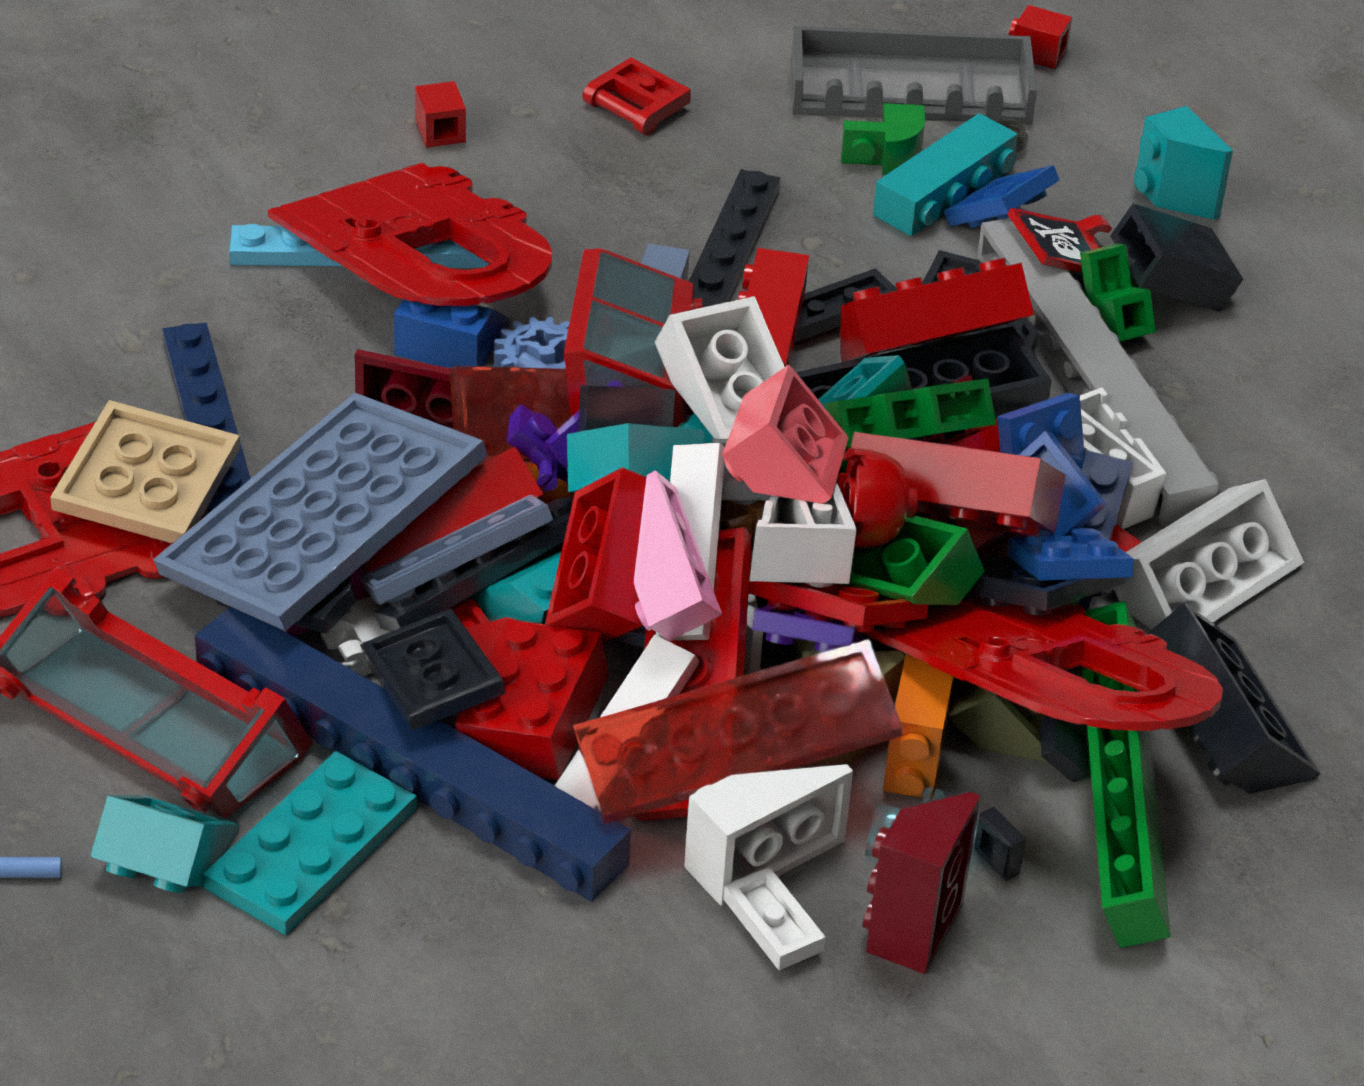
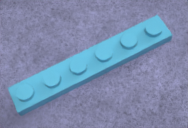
[229,224,489,268]

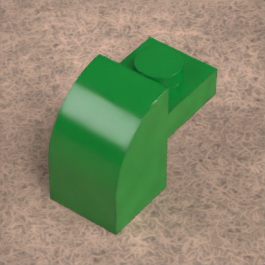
[841,103,925,175]
[1080,244,1156,342]

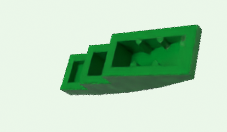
[824,379,996,449]

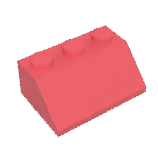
[722,365,849,504]

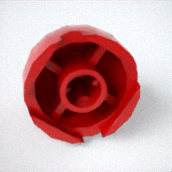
[837,447,918,548]

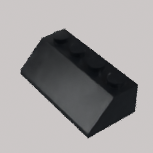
[1147,603,1320,794]

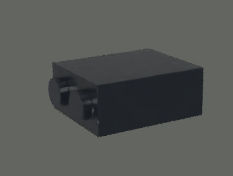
[1110,203,1244,312]

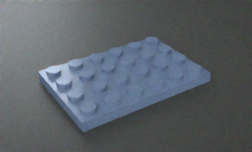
[153,393,488,631]

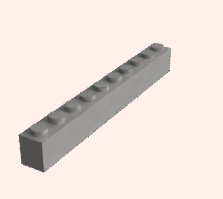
[977,218,1220,529]

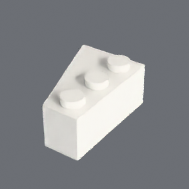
[1080,387,1166,529]
[750,481,856,588]

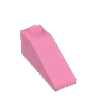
[634,471,722,641]

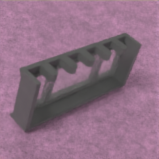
[791,26,1037,124]

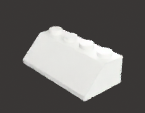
[1113,479,1304,630]

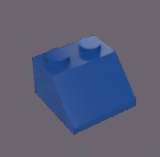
[394,299,510,374]

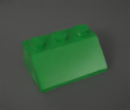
[842,516,985,605]

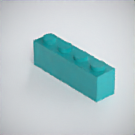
[873,113,1018,237]

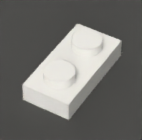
[723,867,826,971]

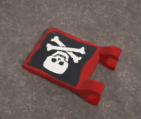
[1007,208,1130,273]

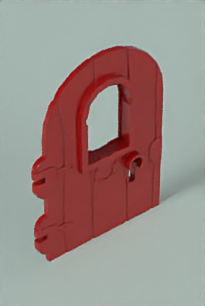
[268,163,552,306]
[0,422,204,617]
[863,597,1223,731]

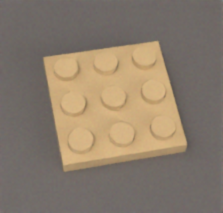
[50,400,240,543]

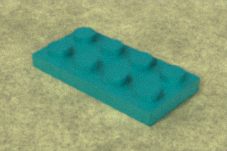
[203,751,417,936]

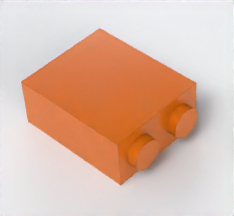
[883,654,954,800]

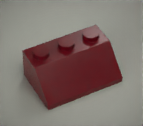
[354,349,503,451]
[862,792,981,974]

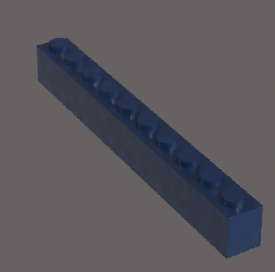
[195,606,631,902]

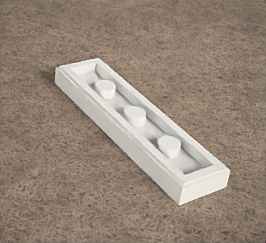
[656,443,725,641]
[555,635,700,813]

